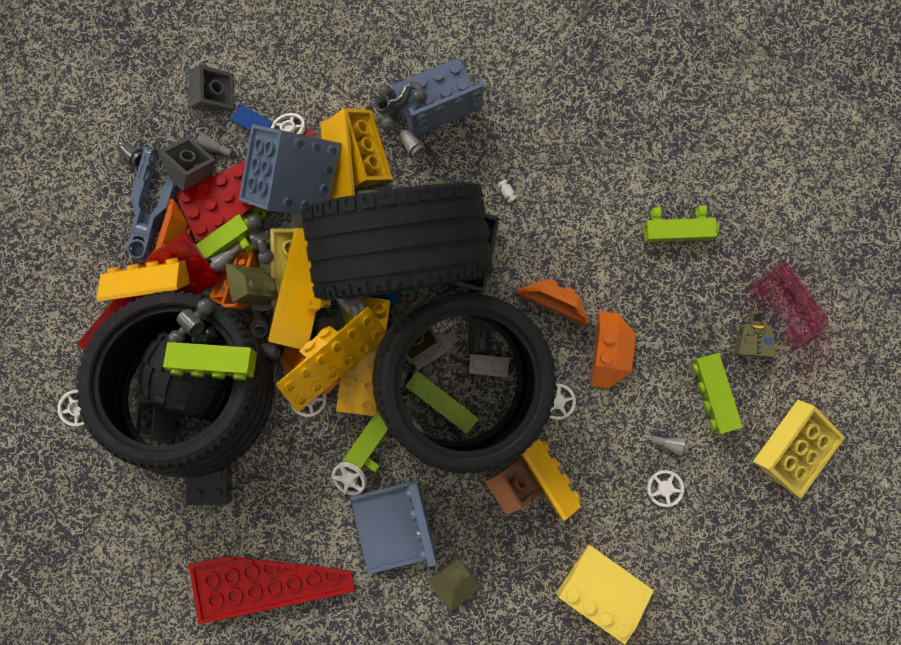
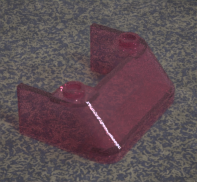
[745,260,829,352]

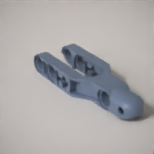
[127,147,178,259]

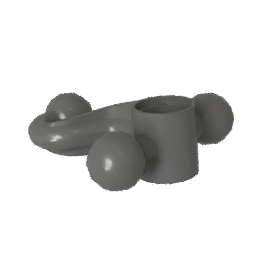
[375,82,427,132]
[247,215,274,265]
[168,299,221,345]

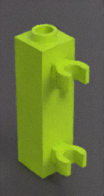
[643,206,719,242]
[196,214,254,272]
[343,410,389,472]

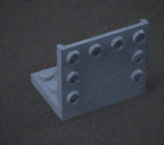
[392,57,485,136]
[239,124,341,215]
[350,479,437,574]

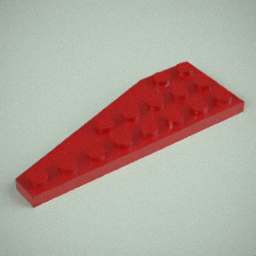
[175,129,316,243]
[77,232,220,351]
[188,556,355,624]

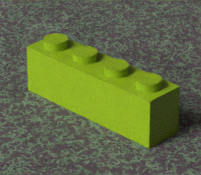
[163,342,257,380]
[691,353,743,434]
[405,371,479,434]

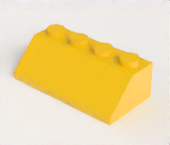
[331,108,393,189]
[97,258,190,301]
[520,438,581,521]

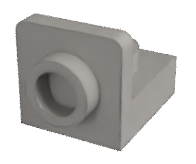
[314,314,345,335]

